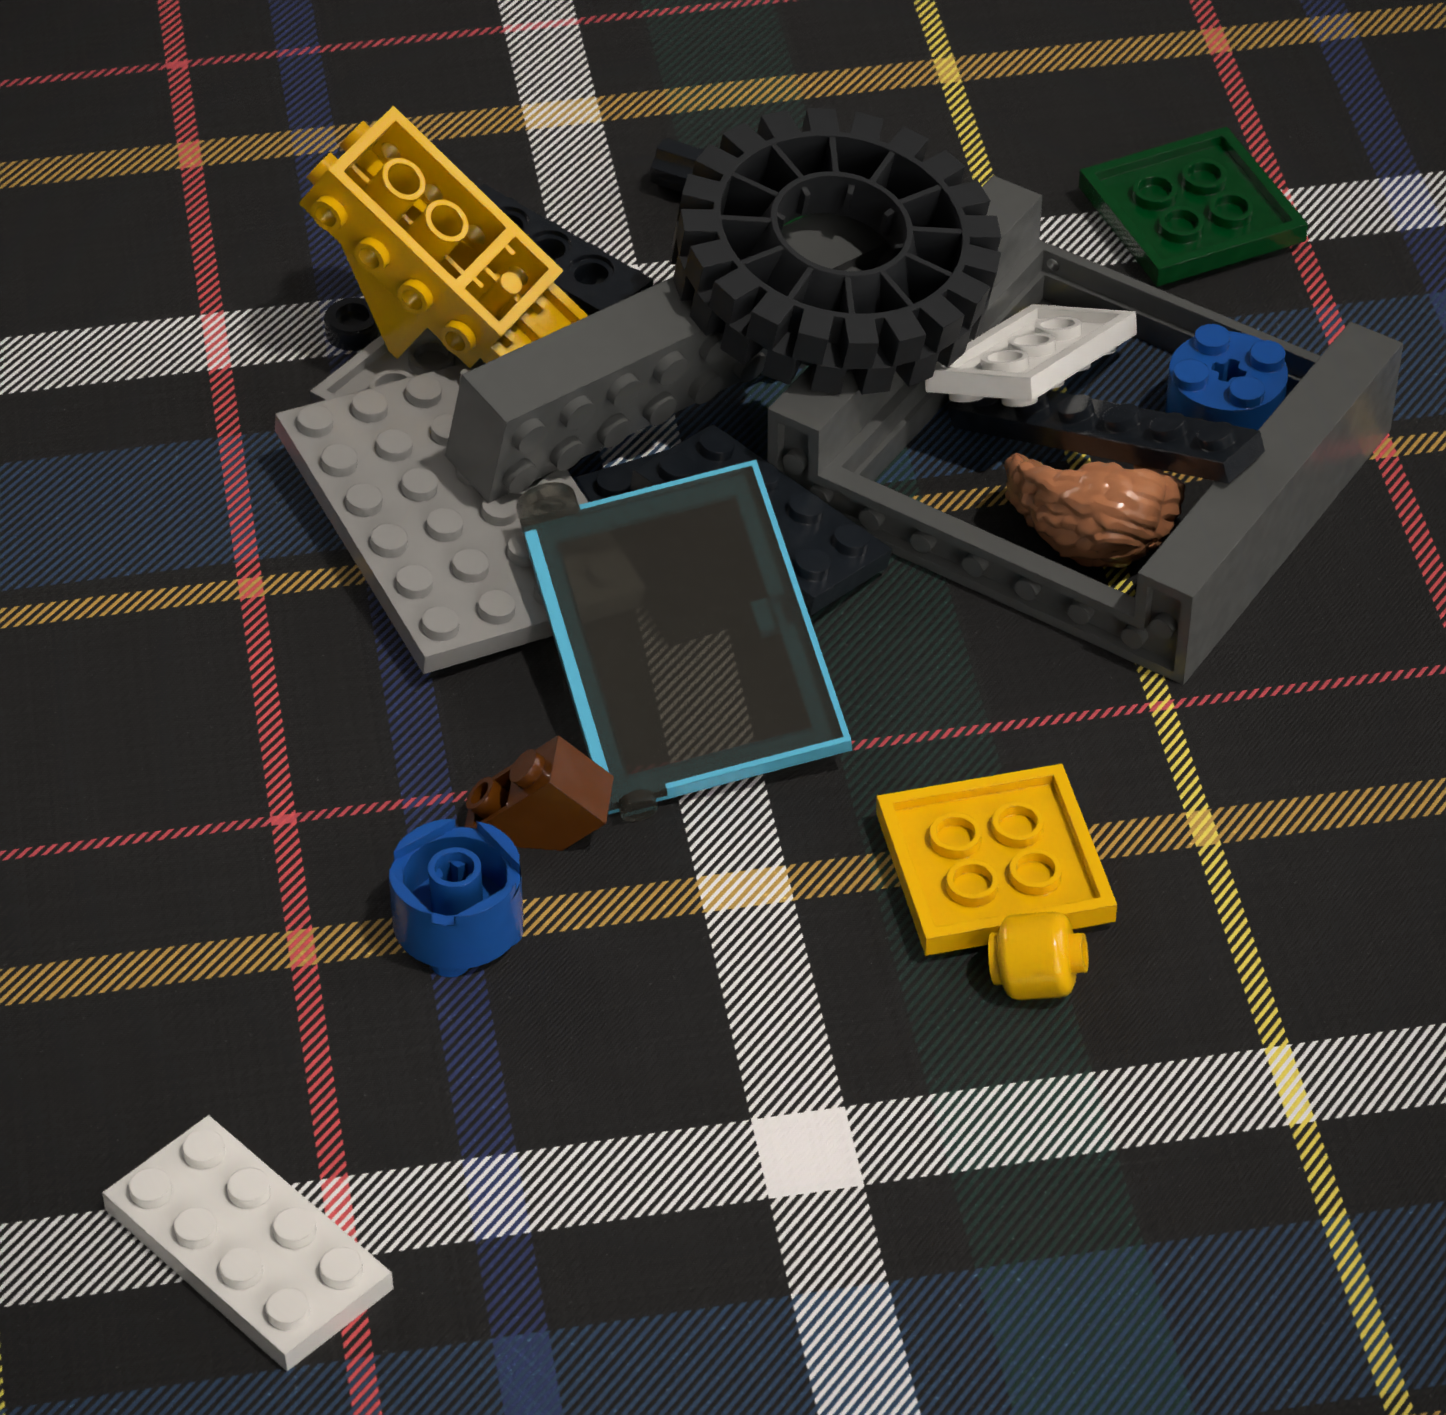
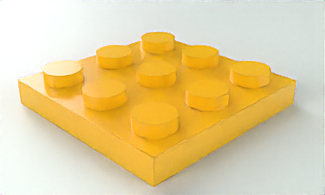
[876,764,1117,956]

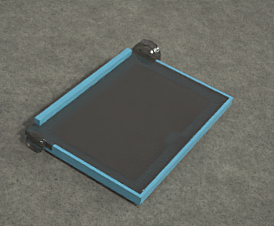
[516,460,852,822]

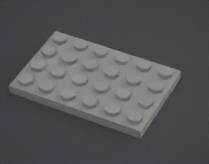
[275,358,647,674]

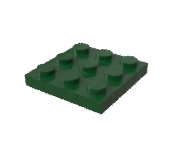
[1078,126,1308,287]

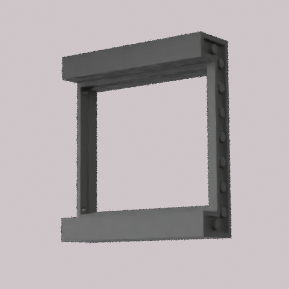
[767,175,1403,685]

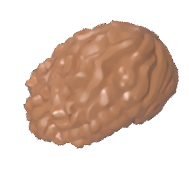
[1004,453,1185,568]

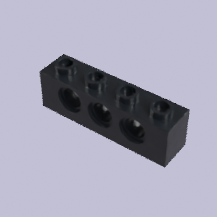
[478,184,653,316]

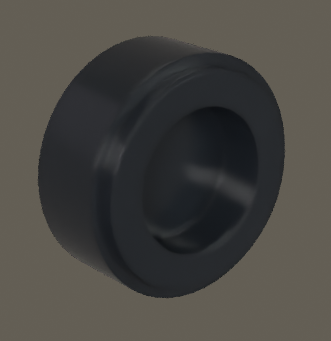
[324,297,381,351]

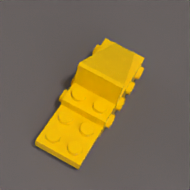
[298,106,588,368]

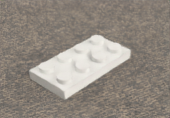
[925,304,1137,407]
[102,1115,393,1371]

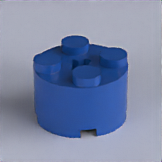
[1165,324,1288,430]
[389,819,524,977]

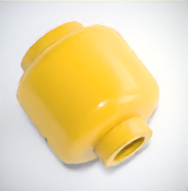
[988,911,1089,1000]

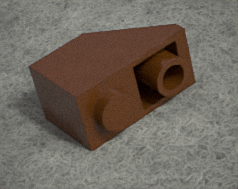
[465,735,614,851]

